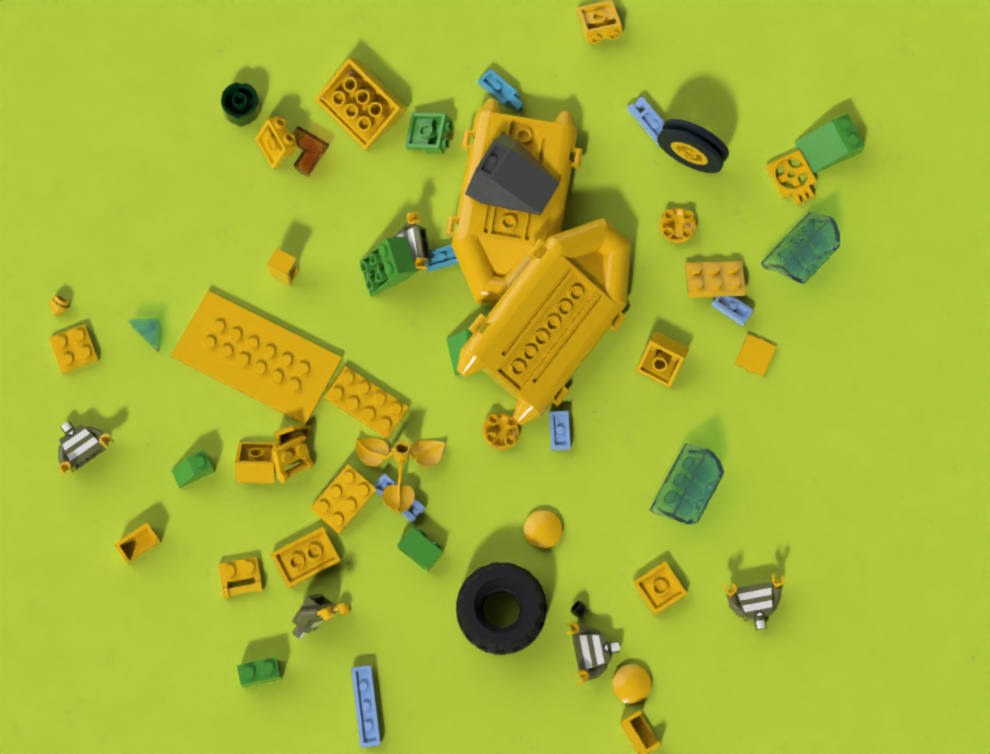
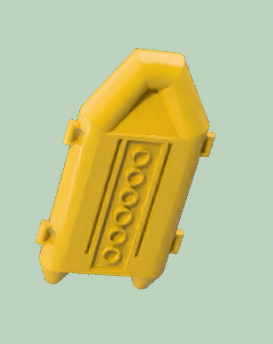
[445,99,583,307]
[457,218,631,426]

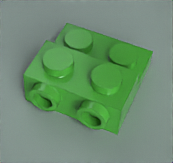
[405,112,453,154]

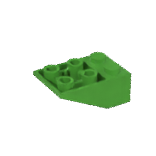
[359,237,417,296]

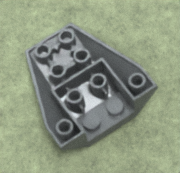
[465,133,559,215]

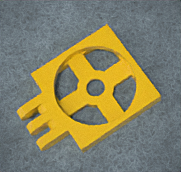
[766,150,817,206]

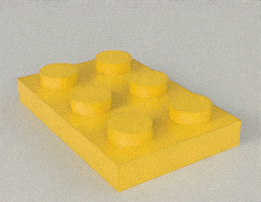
[685,261,746,298]
[310,464,378,534]
[271,526,341,589]

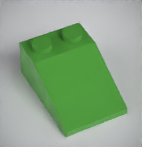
[795,114,865,174]

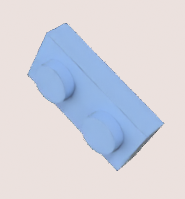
[711,296,754,327]
[549,411,571,451]

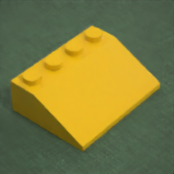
[315,58,408,150]

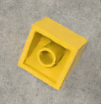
[636,331,690,388]
[235,442,278,484]

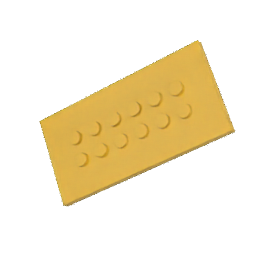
[171,291,342,425]

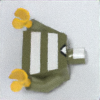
[393,212,432,272]
[58,421,114,476]
[723,573,784,630]
[292,593,350,639]
[566,622,620,684]

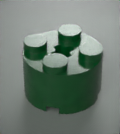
[221,83,260,127]

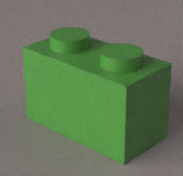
[397,527,443,572]
[237,657,282,688]

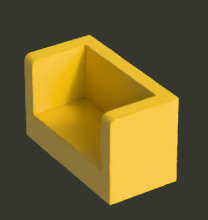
[267,248,299,285]
[114,523,161,564]
[620,710,662,754]

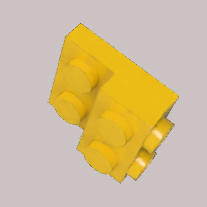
[577,0,622,44]
[255,115,298,169]

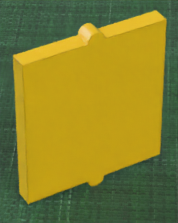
[735,334,776,376]

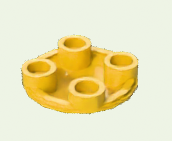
[659,208,697,244]
[482,413,520,450]
[524,510,562,549]
[612,664,651,704]

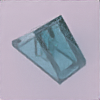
[128,318,161,352]

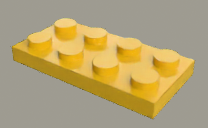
[324,366,409,440]

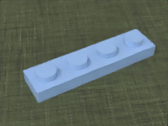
[351,665,381,748]

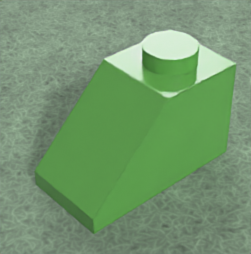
[171,450,215,488]

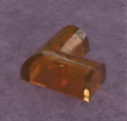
[293,126,330,177]

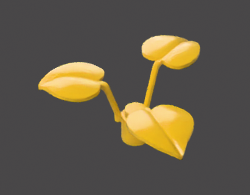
[356,438,445,513]

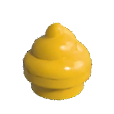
[50,295,69,315]

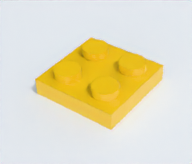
[49,324,99,374]
[633,561,687,616]

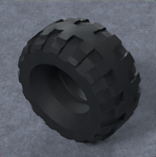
[456,562,547,655]

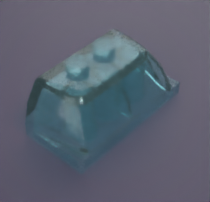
[761,212,840,284]
[649,443,724,524]

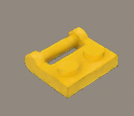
[272,435,314,483]
[218,557,263,599]

